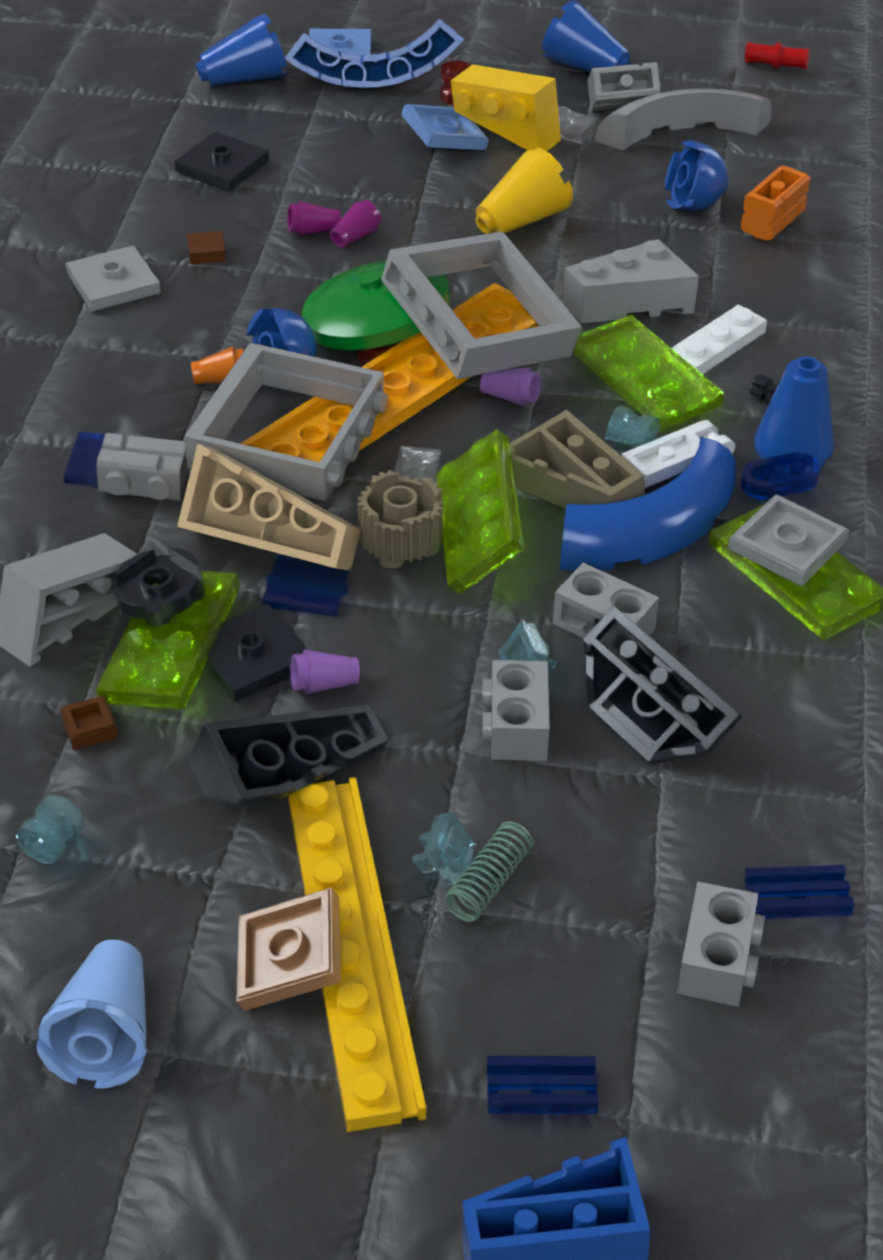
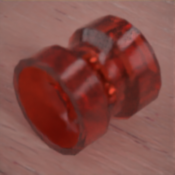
[440,60,471,105]

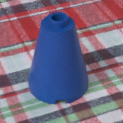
[542,0,631,73]
[195,13,288,86]
[754,356,835,472]

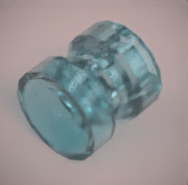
[606,405,659,449]
[15,794,85,864]

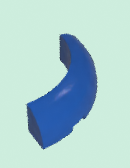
[285,18,464,88]
[560,437,737,571]

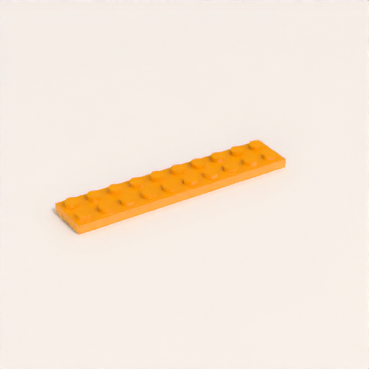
[240,283,539,462]

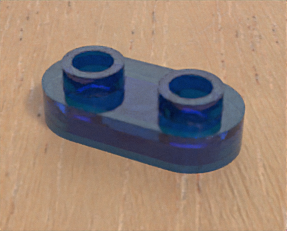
[740,452,821,500]

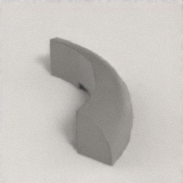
[595,88,772,151]

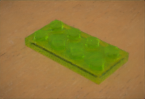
[572,315,724,431]
[436,429,524,595]
[709,504,883,641]
[95,571,240,709]

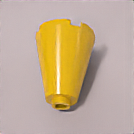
[475,148,573,234]

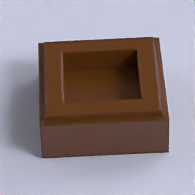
[187,231,226,264]
[59,695,118,750]

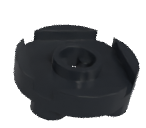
[113,548,206,627]

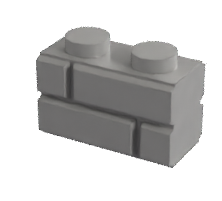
[588,62,660,111]
[97,433,189,501]

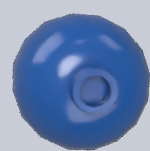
[665,140,729,212]
[247,308,317,357]

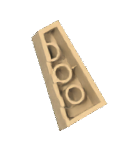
[177,444,361,571]

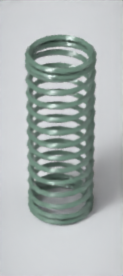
[445,821,534,922]

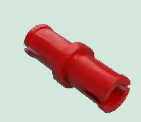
[744,42,811,69]

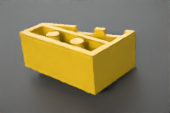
[451,64,561,151]

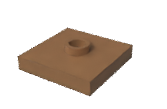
[237,888,341,1011]

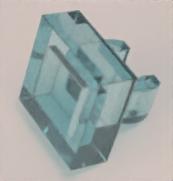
[498,621,557,675]
[412,812,476,885]

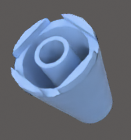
[36,940,147,1089]

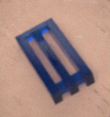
[744,865,855,919]
[486,1056,599,1114]

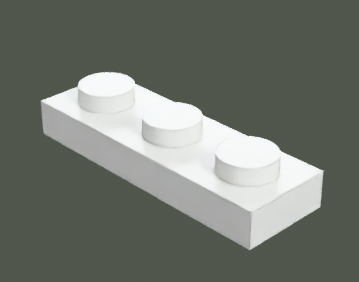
[665,305,767,380]

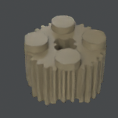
[357,470,443,569]

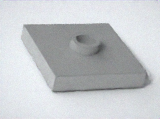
[65,245,161,312]
[728,494,849,586]

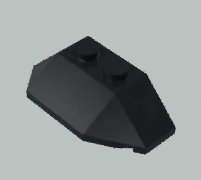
[583,606,742,765]

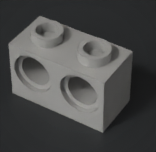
[553,563,659,638]
[482,660,550,761]
[677,881,765,1007]

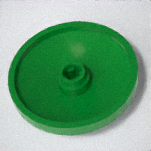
[302,260,451,350]

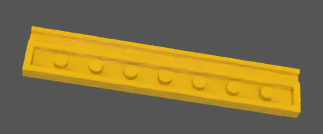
[287,777,426,1132]

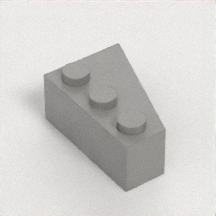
[562,239,699,323]
[0,533,138,667]

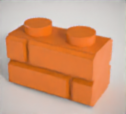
[741,165,810,241]

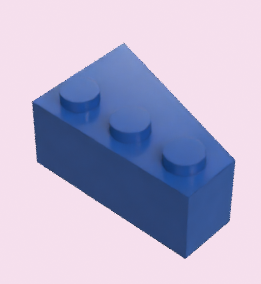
[462,1136,650,1260]

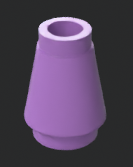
[480,367,541,406]
[290,649,360,695]

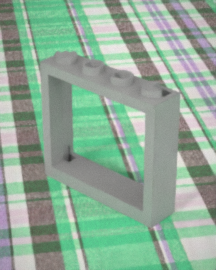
[381,232,582,379]
[184,343,389,502]

